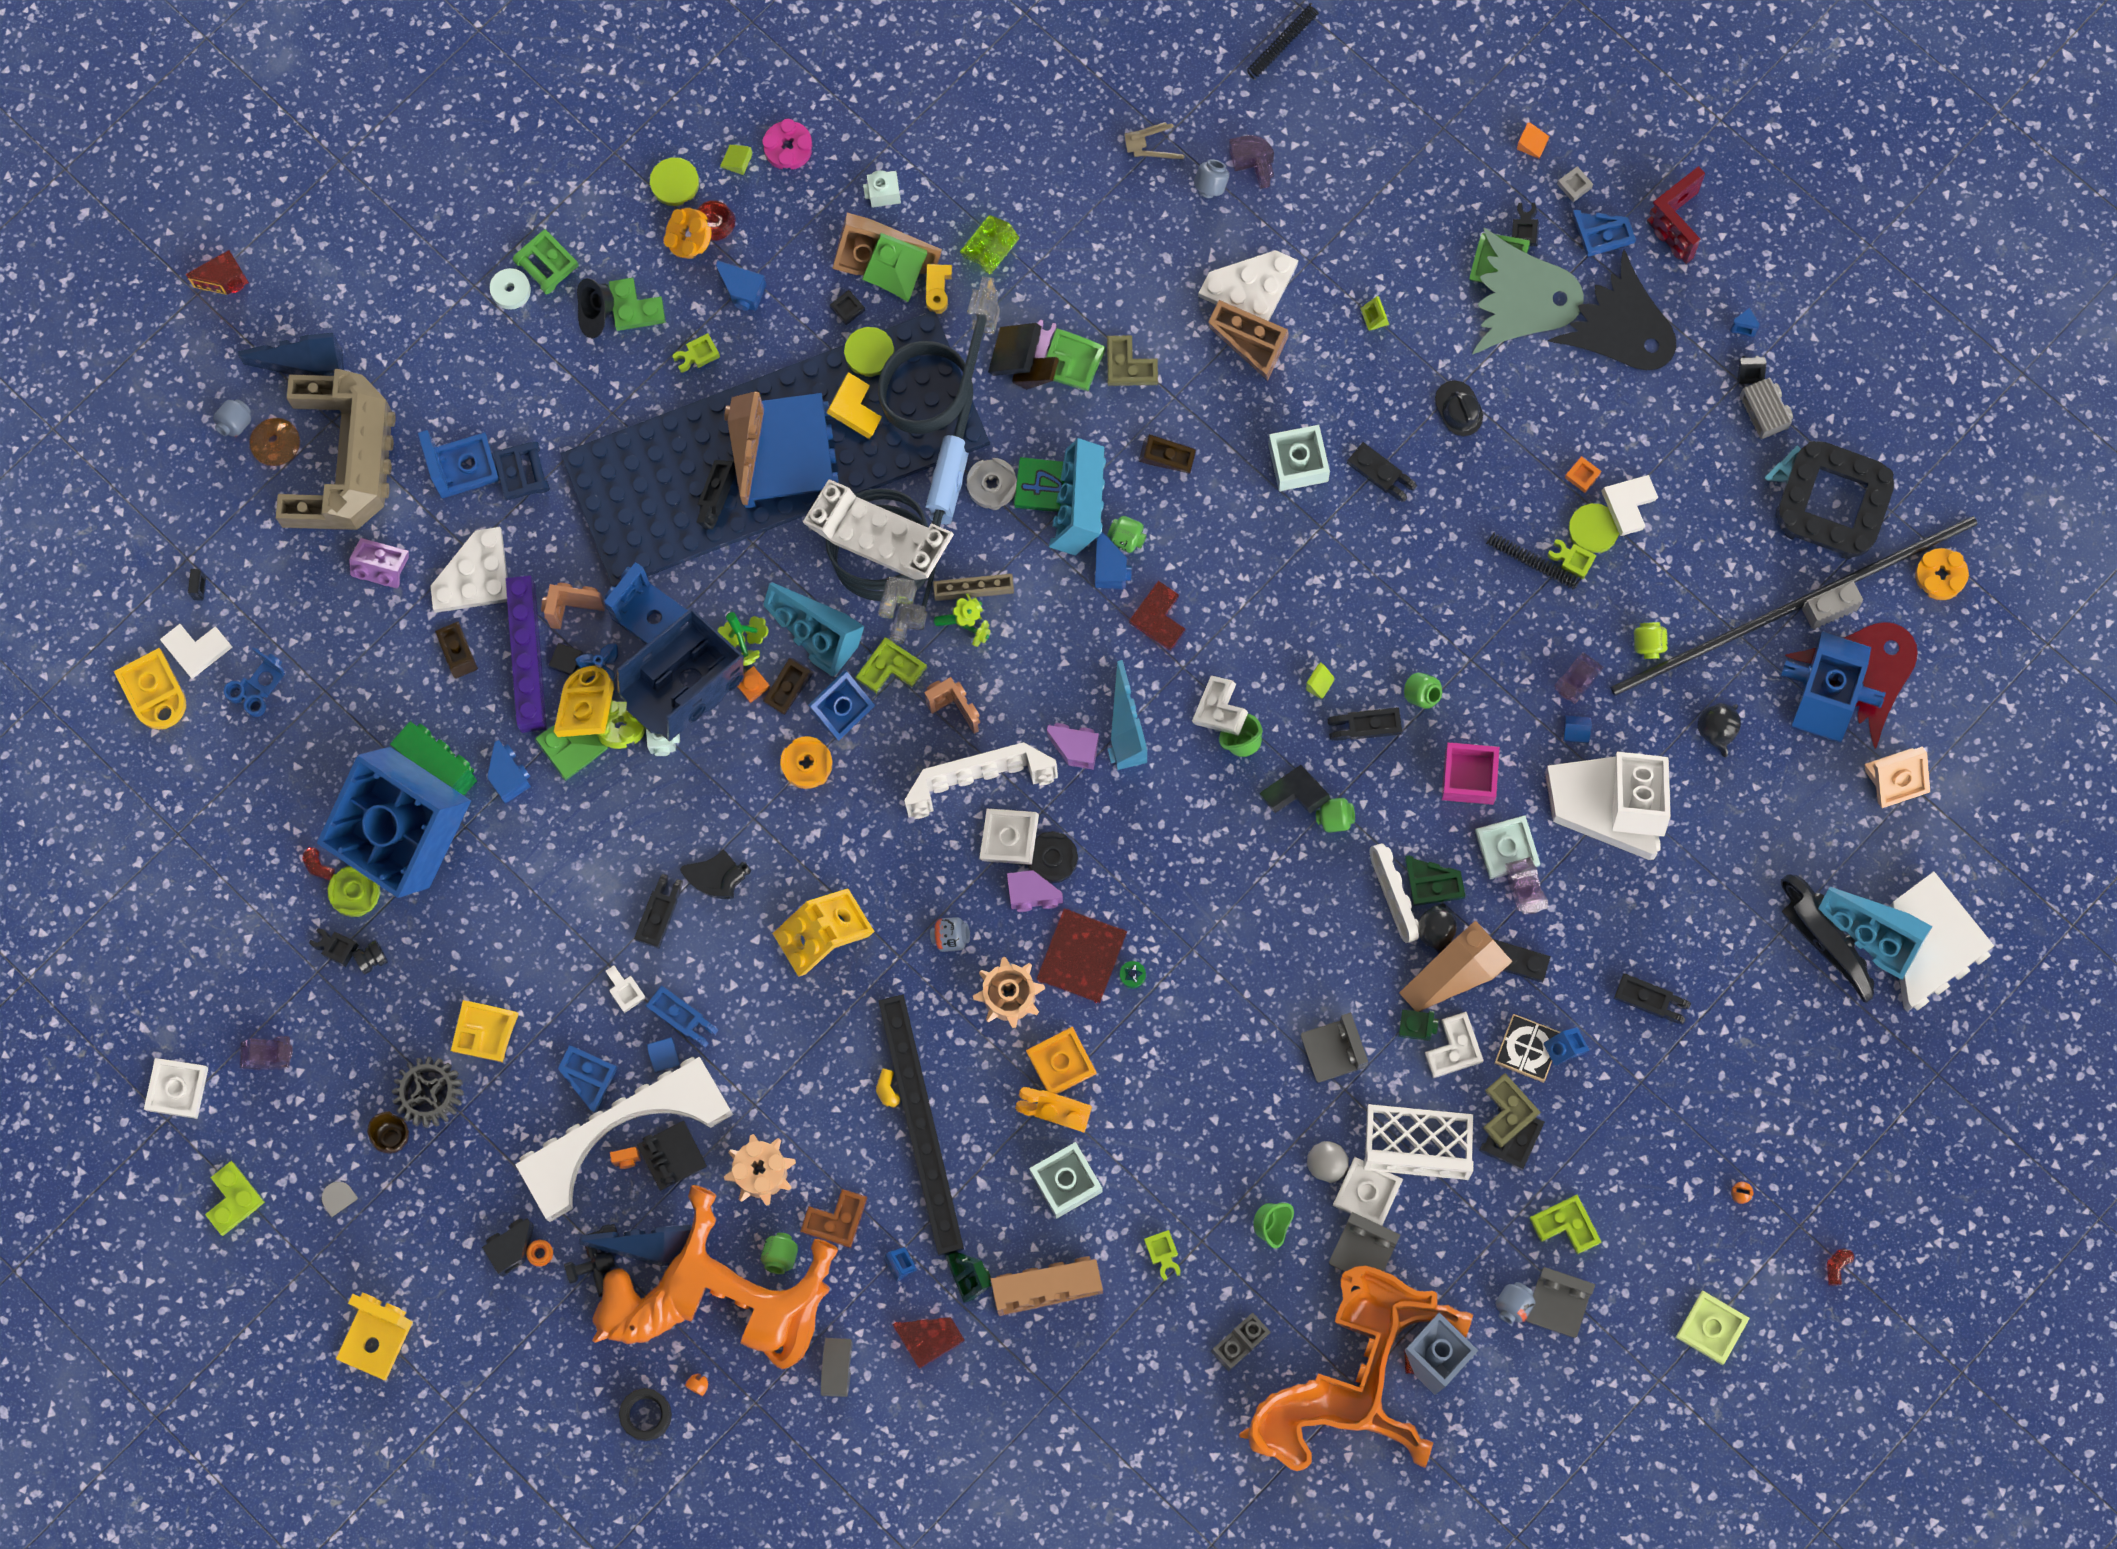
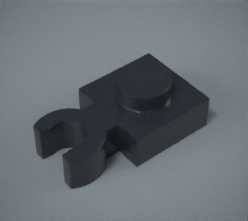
[1512,203,1539,246]
[309,928,359,967]

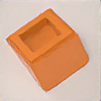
[1517,122,1550,159]

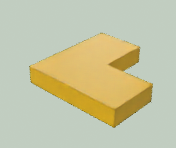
[826,372,882,439]

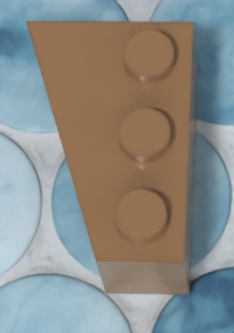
[1208,300,1289,381]

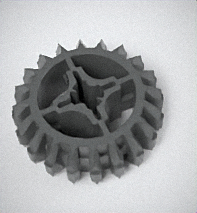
[392,1056,464,1128]

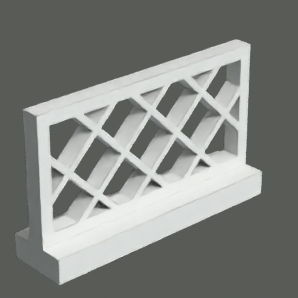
[1363,1104,1473,1180]

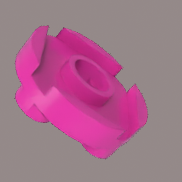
[763,119,812,170]

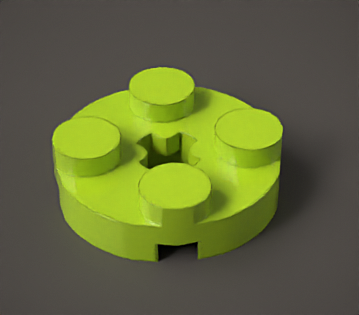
[596,700,646,749]

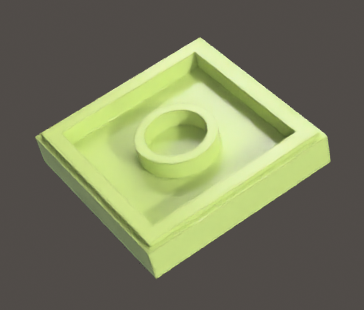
[1675,1290,1750,1365]

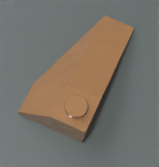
[833,213,942,275]
[724,392,764,505]
[1399,920,1512,1012]

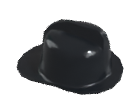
[577,278,614,339]
[1435,380,1483,437]

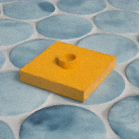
[1026,1027,1097,1094]

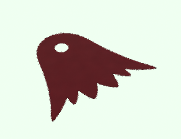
[1785,622,1918,749]

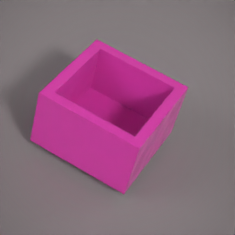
[1442,743,1500,805]

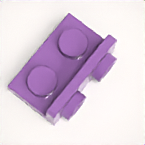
[349,538,409,588]

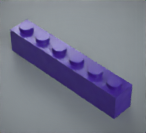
[505,575,547,733]

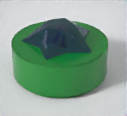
[1120,961,1146,988]

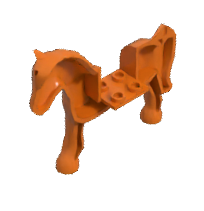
[592,1185,838,1369]
[1239,1266,1473,1471]

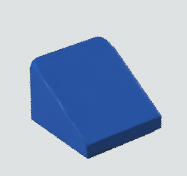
[647,1038,680,1073]

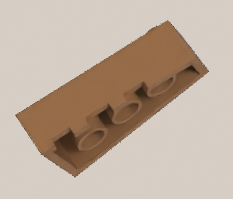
[991,1256,1103,1316]

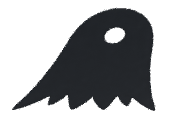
[1548,249,1676,370]

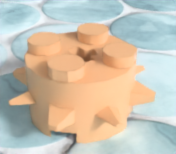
[973,957,1045,1028]
[724,1134,796,1206]

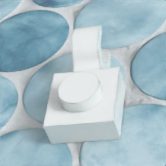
[606,966,646,1013]

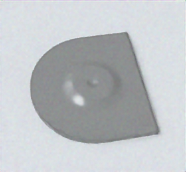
[322,1182,358,1217]

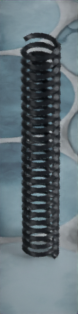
[1247,3,1319,80]
[1486,532,1581,590]

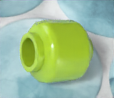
[1634,622,1668,659]

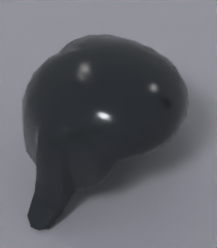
[1697,703,1741,757]
[1419,903,1457,954]

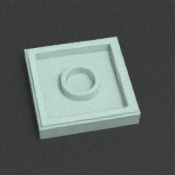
[1475,816,1540,879]

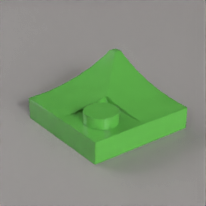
[862,233,927,302]
[1469,233,1530,283]
[1046,328,1106,391]
[535,725,608,781]

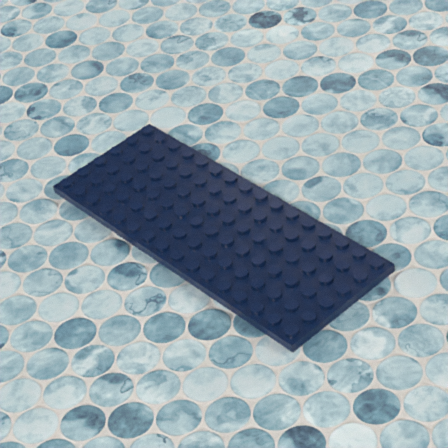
[560,311,990,587]

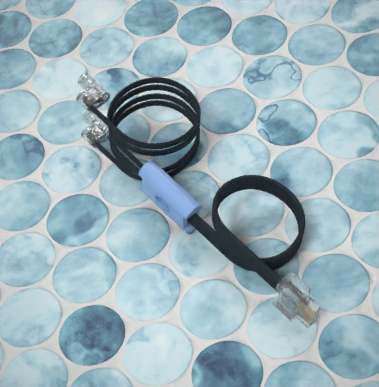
[825,277,1000,644]

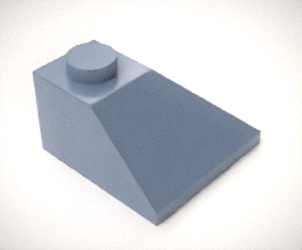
[1405,1312,1478,1395]

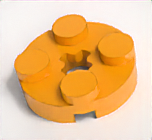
[663,208,711,259]
[1915,548,1969,600]
[780,736,833,789]

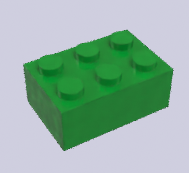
[390,721,477,795]

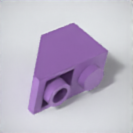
[1047,723,1099,770]
[1007,870,1063,912]

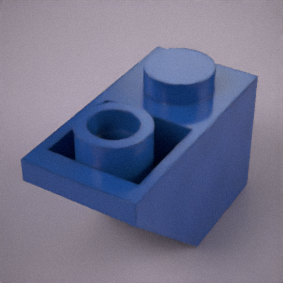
[487,740,531,804]

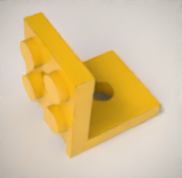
[772,889,875,977]
[336,1292,413,1381]

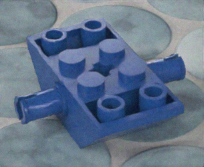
[1781,632,1886,743]

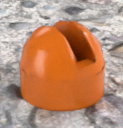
[1731,1182,1753,1204]
[684,1373,708,1396]

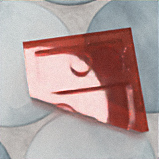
[893,1317,965,1369]

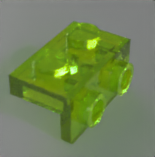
[960,215,1019,274]

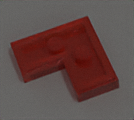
[1129,581,1185,651]

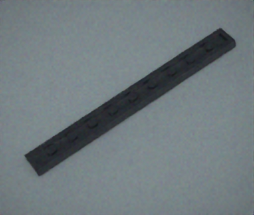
[878,994,964,1256]

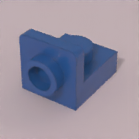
[1544,1027,1590,1065]

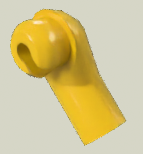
[876,1069,900,1107]

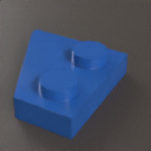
[1572,210,1636,257]
[558,1045,618,1113]

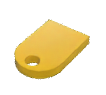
[114,648,186,730]
[554,666,614,737]

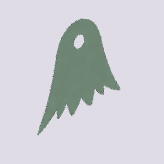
[1472,228,1583,354]

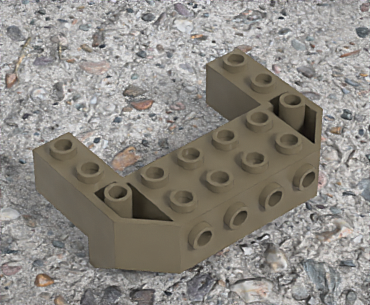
[276,369,396,530]

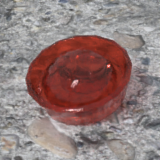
[697,200,736,241]

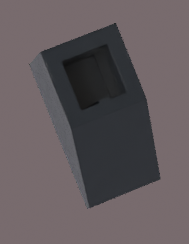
[482,1218,534,1277]

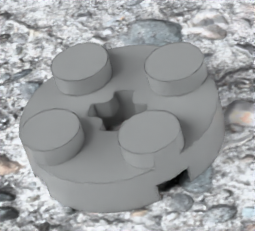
[967,458,1017,510]

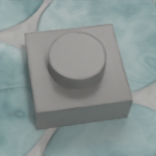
[1557,166,1593,202]

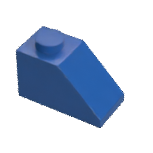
[716,260,766,311]
[1095,532,1132,589]

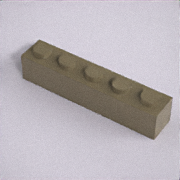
[933,574,1014,601]

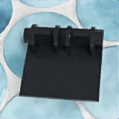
[637,1120,707,1191]

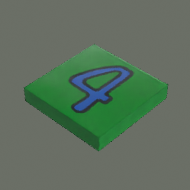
[1014,457,1065,512]

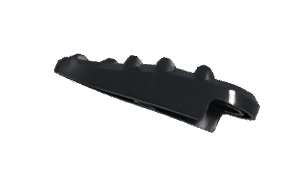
[1781,874,1875,1003]

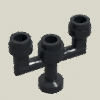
[564,1224,617,1297]

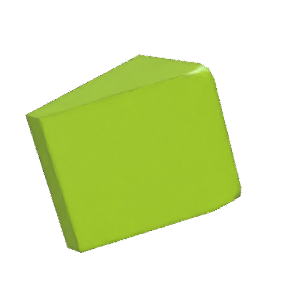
[720,145,753,175]
[1306,662,1334,699]

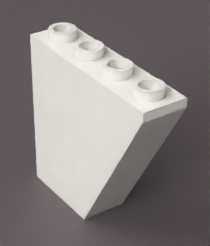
[1545,753,1660,860]
[1889,872,1994,1012]

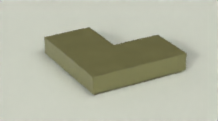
[1107,335,1158,386]
[1483,1073,1541,1148]

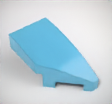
[1765,446,1801,482]

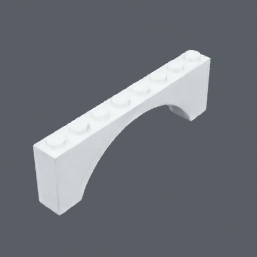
[515,1057,733,1222]

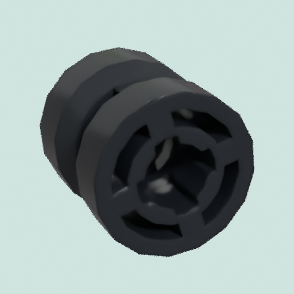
[352,940,388,975]

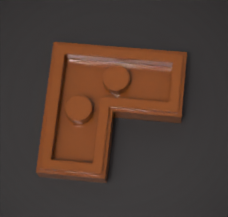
[800,1189,868,1248]

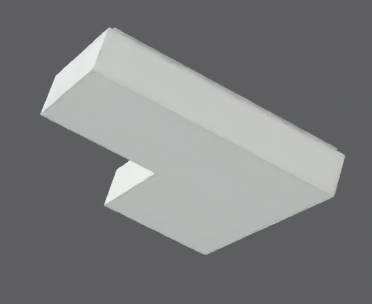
[1602,475,1658,536]
[160,624,232,679]
[1192,676,1248,735]
[1425,1012,1484,1078]

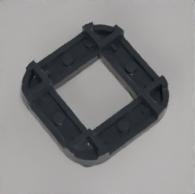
[1775,441,1894,559]

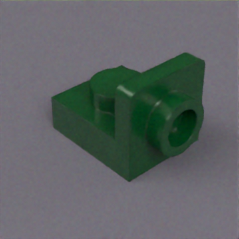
[1398,1009,1439,1041]

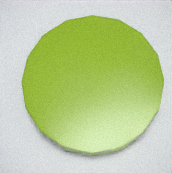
[650,157,699,206]
[844,327,895,377]
[1569,503,1619,554]
[327,866,380,917]

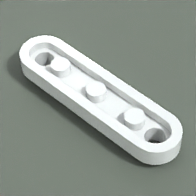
[1370,843,1419,943]

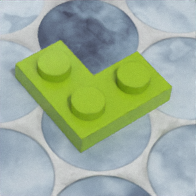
[205,1161,265,1236]

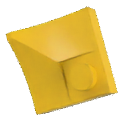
[451,1000,519,1062]

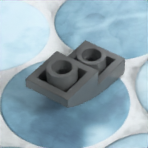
[1211,1313,1271,1371]
[821,1338,853,1397]

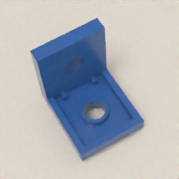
[418,430,500,498]
[604,562,688,644]

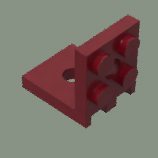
[1647,166,1705,264]

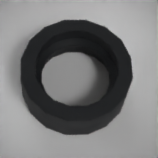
[619,1388,672,1441]

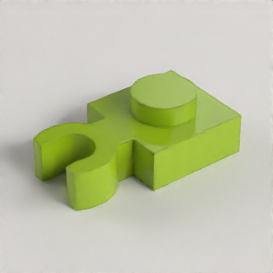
[672,333,720,372]
[1547,539,1596,580]
[1144,1230,1180,1281]

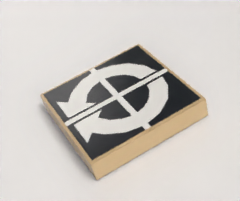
[1494,1014,1560,1083]

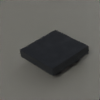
[988,323,1042,376]

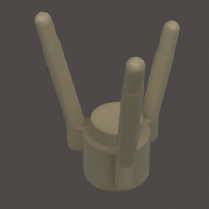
[1124,122,1185,159]

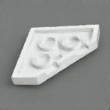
[1198,250,1298,321]
[431,527,508,613]

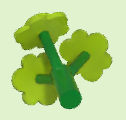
[934,593,990,647]
[717,612,768,666]

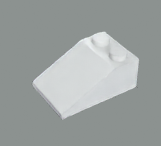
[1612,752,1671,836]

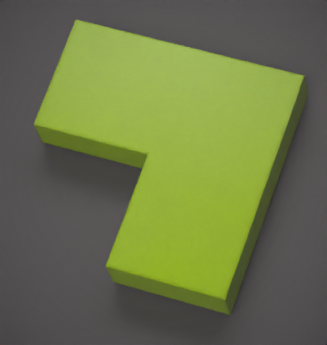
[855,637,927,694]
[1529,1195,1602,1255]

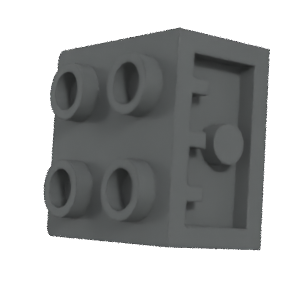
[1301,1012,1368,1083]
[1329,1212,1400,1272]
[1526,1267,1595,1338]

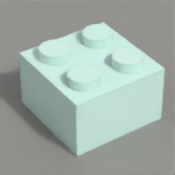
[1268,425,1330,491]
[1029,1142,1102,1219]

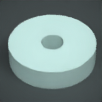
[490,268,531,309]

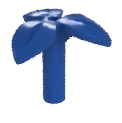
[575,643,618,682]

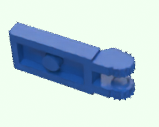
[646,985,718,1048]

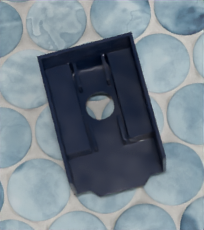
[617,608,744,742]

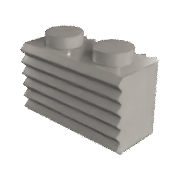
[1740,378,1793,439]
[1802,580,1863,630]

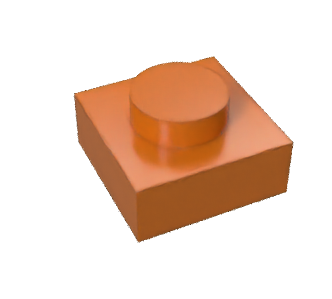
[1565,456,1602,493]
[737,666,770,703]
[610,1147,641,1169]

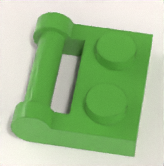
[513,229,579,294]

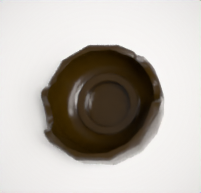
[367,1111,409,1154]

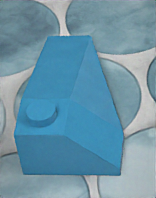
[763,582,864,677]
[1107,660,1147,770]
[1818,887,1933,980]

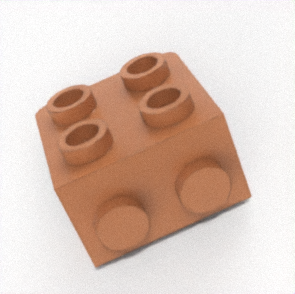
[541,583,606,630]
[924,677,980,734]

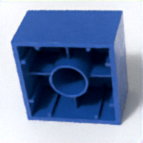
[317,747,471,898]

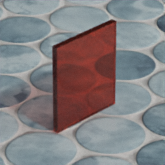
[1037,908,1127,1003]

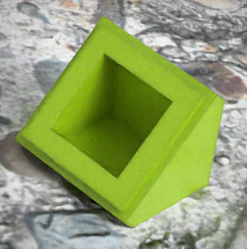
[1360,296,1389,330]

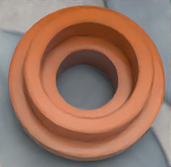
[526,1240,553,1267]

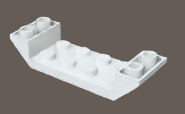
[803,479,954,580]
[904,742,1058,819]

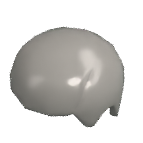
[1307,1141,1349,1183]

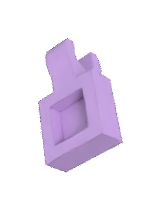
[1034,320,1056,358]

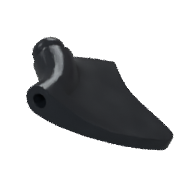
[680,849,751,899]

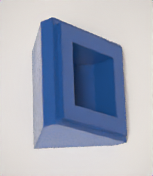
[1730,308,1759,337]
[1563,715,1592,743]
[884,1247,917,1282]

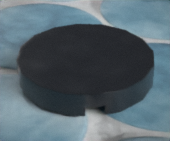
[1028,831,1078,884]

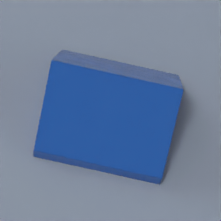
[808,670,875,741]

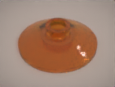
[250,418,300,466]

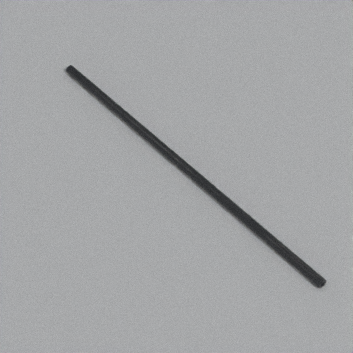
[1610,516,1977,696]

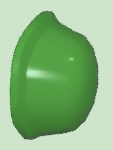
[1219,714,1263,757]
[1253,1203,1294,1248]

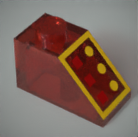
[186,250,249,295]

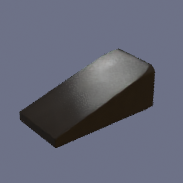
[1012,357,1059,390]
[1139,434,1196,474]
[435,621,478,679]
[763,658,814,715]

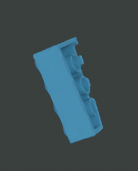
[1049,438,1106,556]

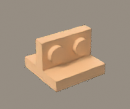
[1865,747,1930,808]

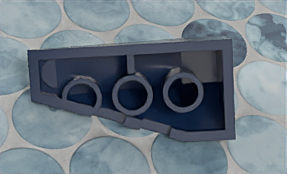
[238,332,344,376]
[579,1225,691,1266]

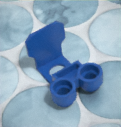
[224,647,285,717]

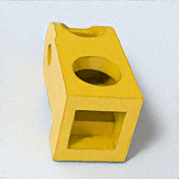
[926,264,952,314]

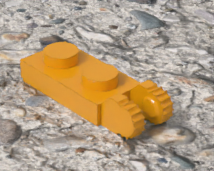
[1015,1087,1092,1132]

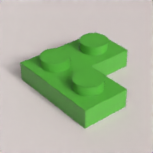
[609,278,666,331]

